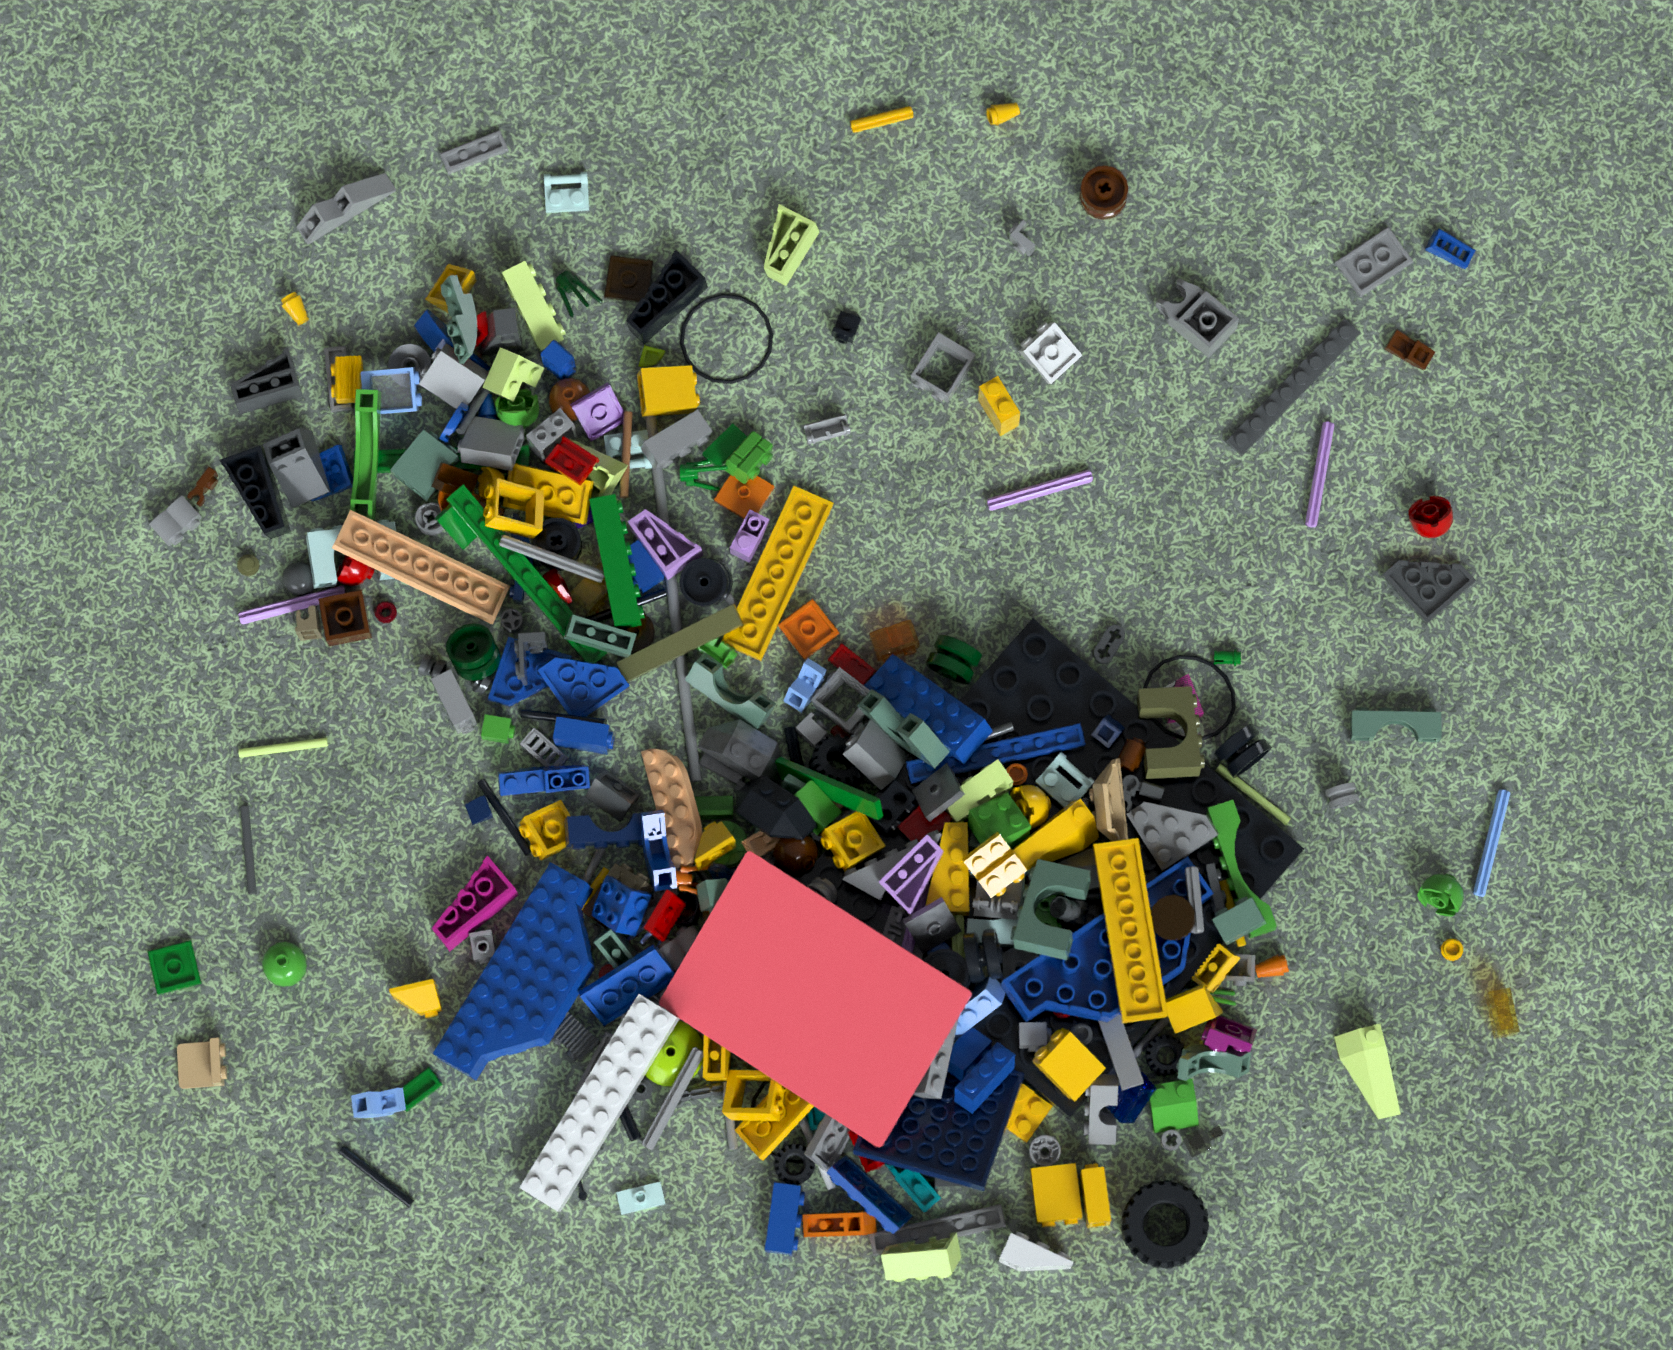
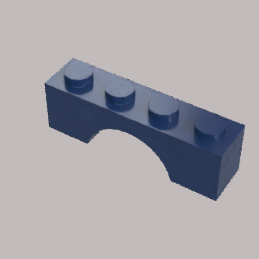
[564,813,643,850]

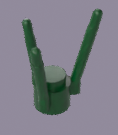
[555,270,603,317]

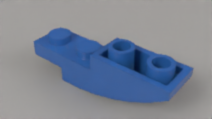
[414,309,491,372]
[498,765,590,796]

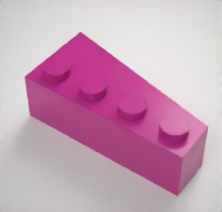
[431,855,519,952]

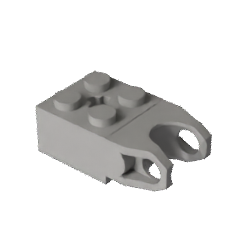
[1155,278,1239,358]

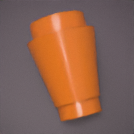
[1255,954,1289,978]

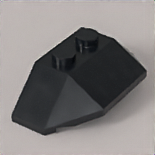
[736,777,817,840]

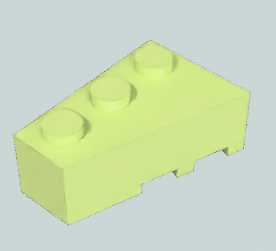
[764,204,820,286]
[557,439,628,499]
[946,759,1013,822]
[881,1232,961,1282]

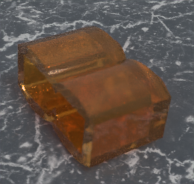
[869,619,920,663]

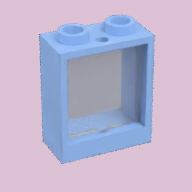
[361,367,422,414]

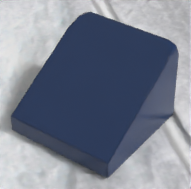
[1091,715,1125,748]
[465,795,493,825]

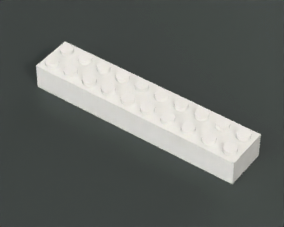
[519,994,680,1212]

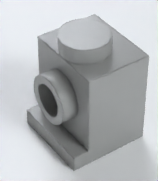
[796,712,828,748]
[469,929,496,965]

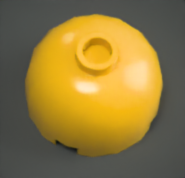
[1010,785,1051,829]

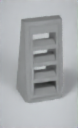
[520,728,569,766]

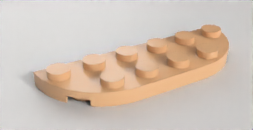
[641,749,702,870]

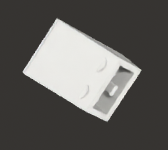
[999,1232,1073,1271]

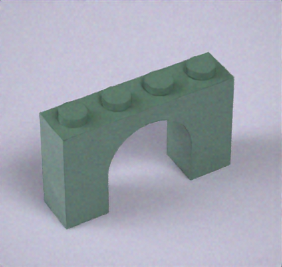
[857,689,950,768]
[1010,859,1091,960]

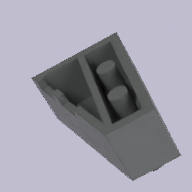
[479,308,523,356]
[230,348,303,415]

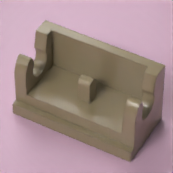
[295,605,322,641]

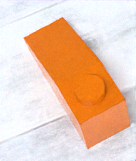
[802,1210,877,1237]

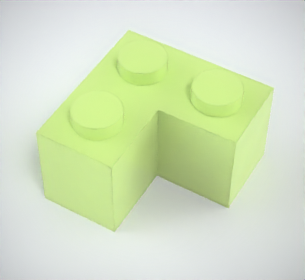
[483,347,544,401]

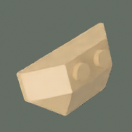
[1090,758,1128,842]

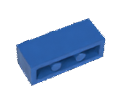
[954,1042,1015,1114]
[765,1182,805,1255]

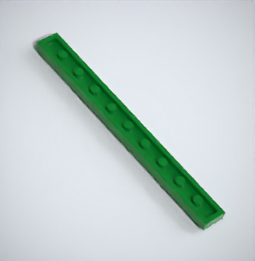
[446,485,607,663]

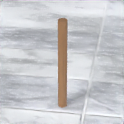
[620,411,632,498]

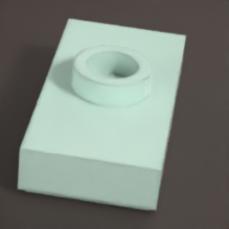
[616,1182,666,1215]

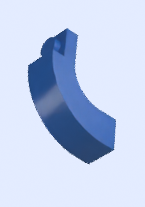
[641,810,677,891]

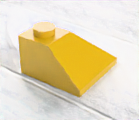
[695,821,736,871]
[389,979,443,1018]

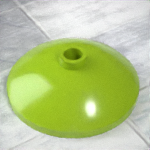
[645,1020,703,1087]

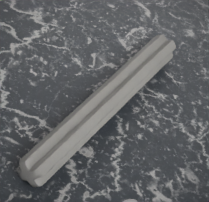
[499,535,604,582]
[642,1047,703,1150]

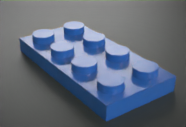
[578,944,676,1026]
[826,1155,913,1234]

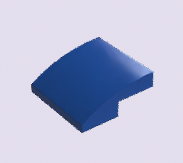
[311,444,353,502]

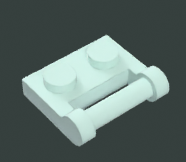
[544,172,589,213]
[604,430,652,469]
[1035,752,1095,808]

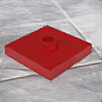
[644,890,686,942]

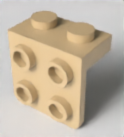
[177,1038,227,1089]

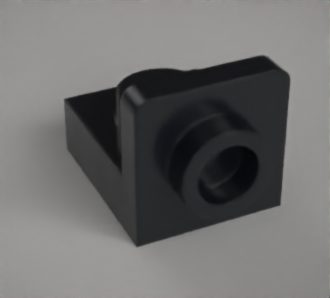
[832,311,861,344]

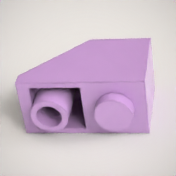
[729,510,769,563]

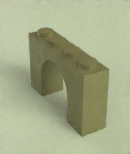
[1136,686,1205,779]

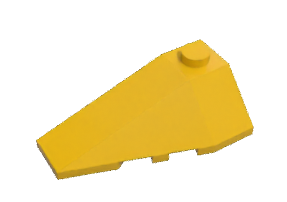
[1012,798,1099,870]

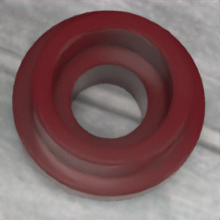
[375,601,397,624]

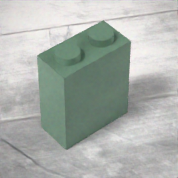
[390,429,459,501]

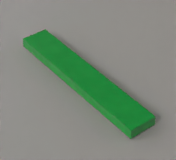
[775,757,883,820]

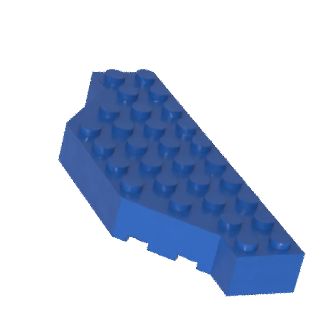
[1000,857,1214,1022]
[432,862,595,1081]

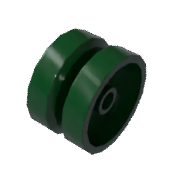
[446,623,501,681]
[926,634,982,685]

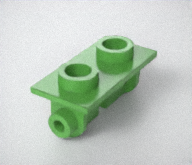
[696,637,738,669]

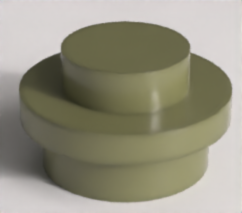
[237,554,260,576]

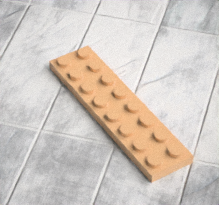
[332,510,510,625]

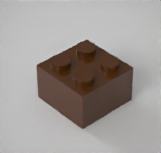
[318,590,372,647]

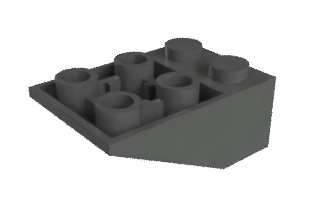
[263,428,330,508]

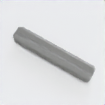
[1185,866,1204,933]

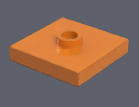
[714,475,775,519]
[778,598,840,660]

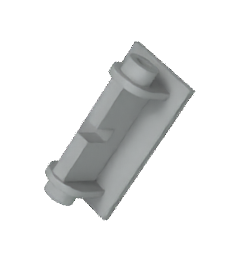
[803,414,851,445]

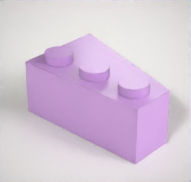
[627,509,704,580]
[879,835,944,915]

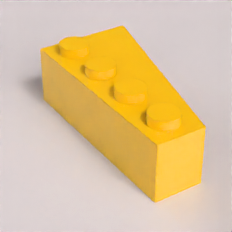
[925,822,969,916]

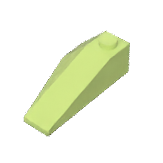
[1334,1024,1400,1119]

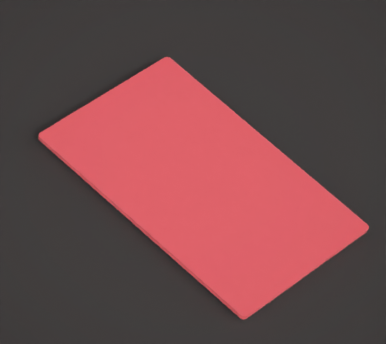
[659,851,972,1147]

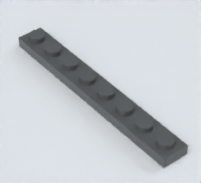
[1226,318,1361,457]

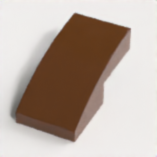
[1384,330,1435,371]

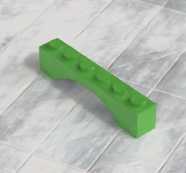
[350,389,381,521]
[1206,800,1277,938]

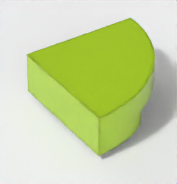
[638,345,665,368]

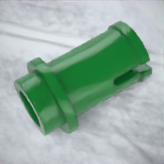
[1214,649,1241,667]

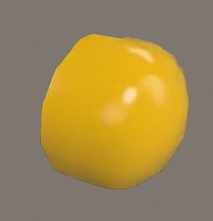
[478,467,505,499]

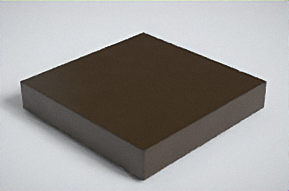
[604,255,653,303]

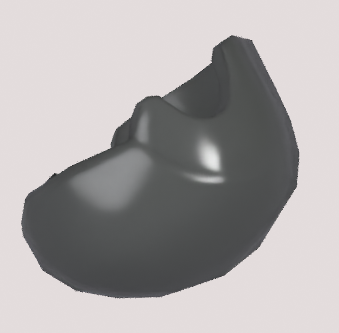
[282,561,315,596]

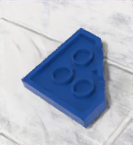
[488,637,572,707]
[537,656,630,716]

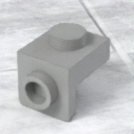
[1009,219,1035,257]
[1225,954,1256,986]

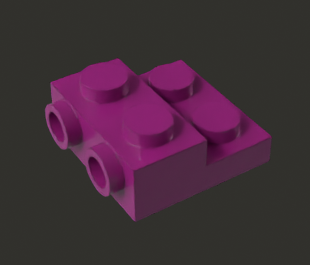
[1201,1015,1257,1052]

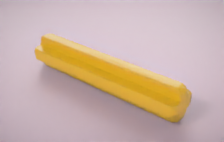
[850,106,913,133]

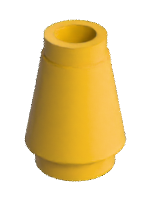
[986,102,1020,126]
[281,292,309,326]

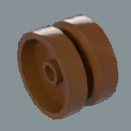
[1079,165,1128,220]

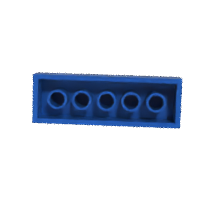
[864,654,993,764]

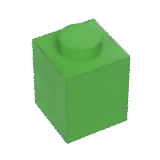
[481,714,516,744]

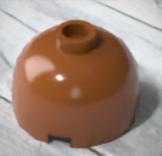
[548,378,590,421]

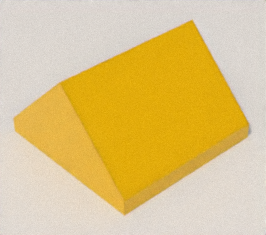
[425,264,477,314]
[1165,984,1223,1034]

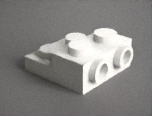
[1018,322,1082,384]

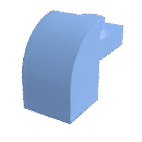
[783,658,826,713]
[351,1088,406,1118]

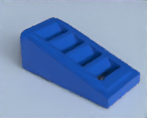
[1425,228,1476,269]

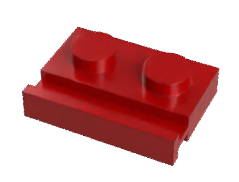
[545,436,599,486]
[898,806,952,842]

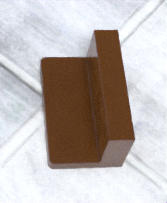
[431,462,481,502]

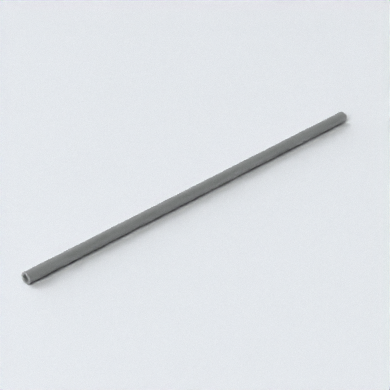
[645,416,702,783]

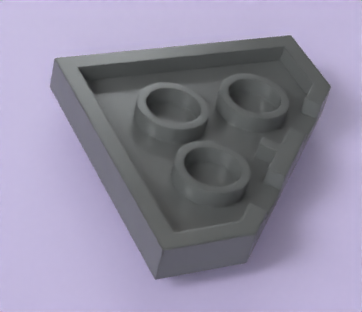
[1382,560,1476,625]

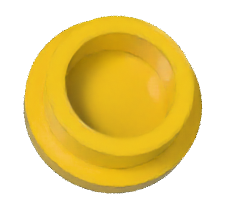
[1441,938,1463,961]

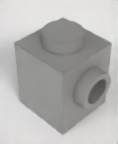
[1019,1022,1051,1052]

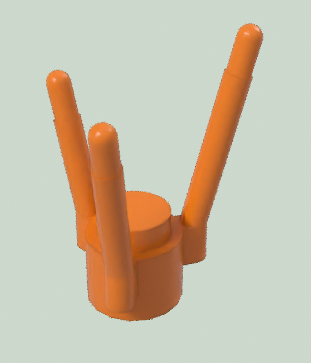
[676,864,711,895]

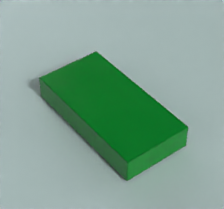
[702,423,747,466]
[434,504,477,550]
[401,1067,442,1112]

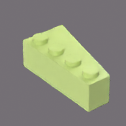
[501,261,566,352]

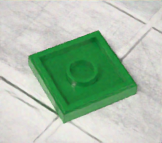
[147,940,202,995]

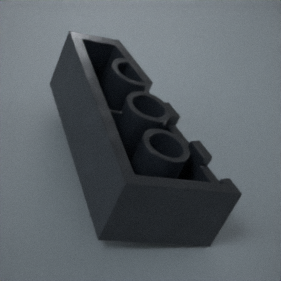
[626,250,708,344]
[220,446,291,539]

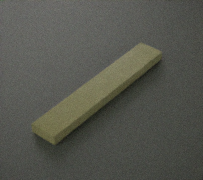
[616,604,744,682]

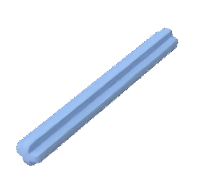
[1473,789,1510,897]

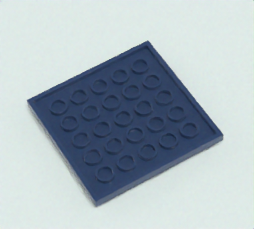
[853,1070,1024,1191]

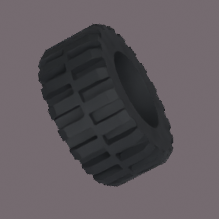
[1121,1180,1209,1269]

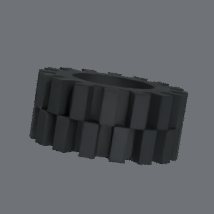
[1145,1034,1185,1076]
[774,1144,815,1185]

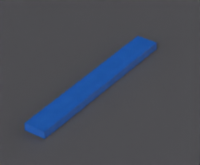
[906,723,1086,784]

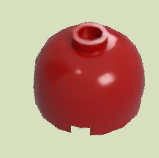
[1408,496,1453,538]
[336,555,375,586]

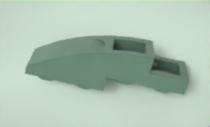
[441,275,477,364]

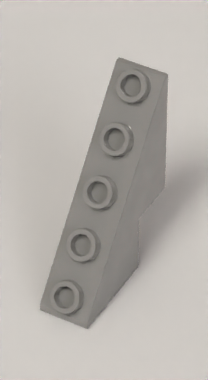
[296,173,396,245]
[843,830,942,901]

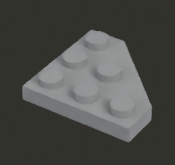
[1127,802,1219,871]

